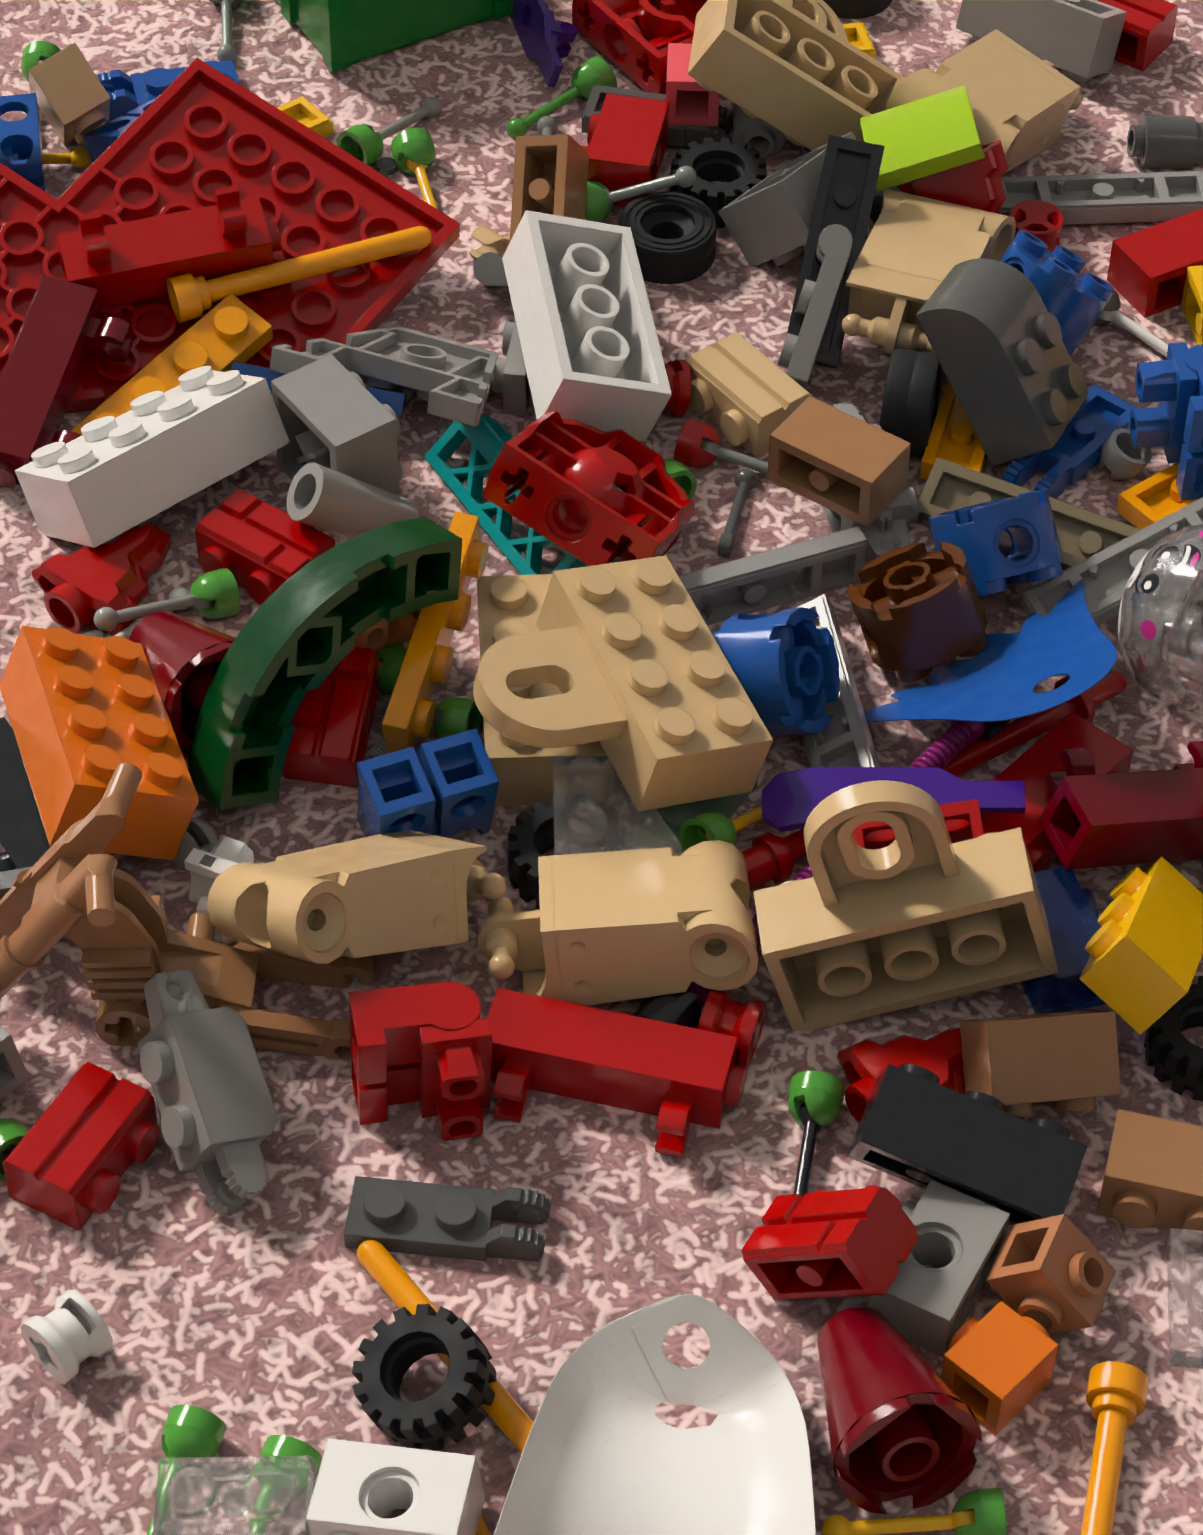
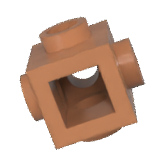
[986,1214,1116,1334]

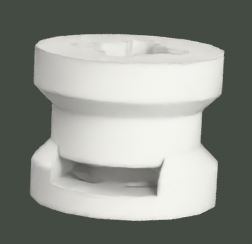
[20,1289,113,1384]

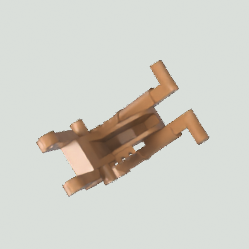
[0,763,375,1059]

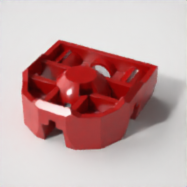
[572,0,707,95]
[483,411,695,566]

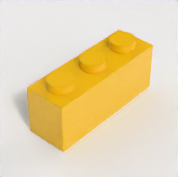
[1079,856,1203,1035]

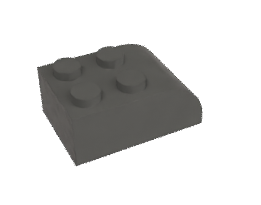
[916,258,1089,466]

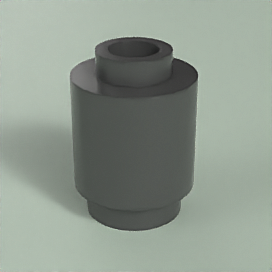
[1127,114,1203,170]

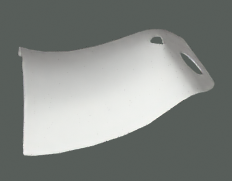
[493,1294,816,1535]

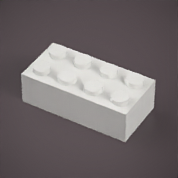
[502,210,672,441]
[14,366,290,548]

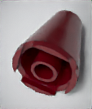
[130,611,236,752]
[817,1307,982,1514]

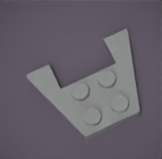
[270,326,499,426]

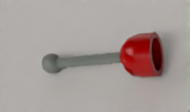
[673,418,768,475]

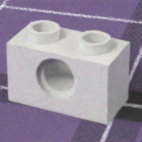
[306,1438,486,1535]

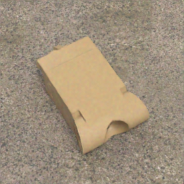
[885,29,1082,174]
[841,189,1016,355]
[207,830,506,964]
[478,840,759,1006]

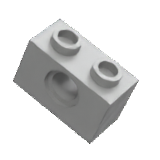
[867,1179,1010,1358]

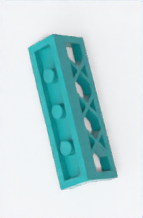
[424,413,620,575]

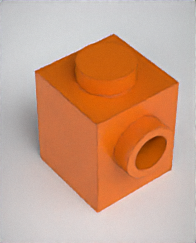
[941,1301,1058,1436]

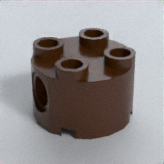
[847,542,988,683]

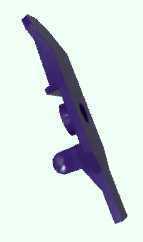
[509,0,578,88]
[762,767,1026,832]

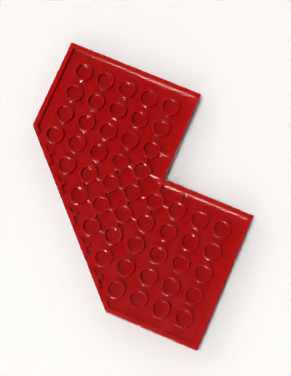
[0,58,460,414]

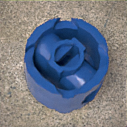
[1000,229,1115,356]
[928,490,1064,596]
[711,607,840,735]

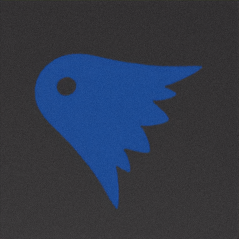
[864,579,1118,723]

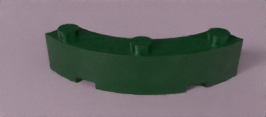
[188,517,462,810]

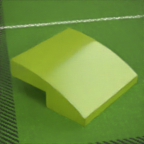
[860,85,985,191]

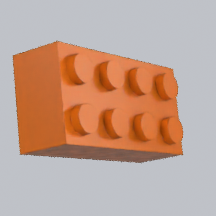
[0,625,199,861]

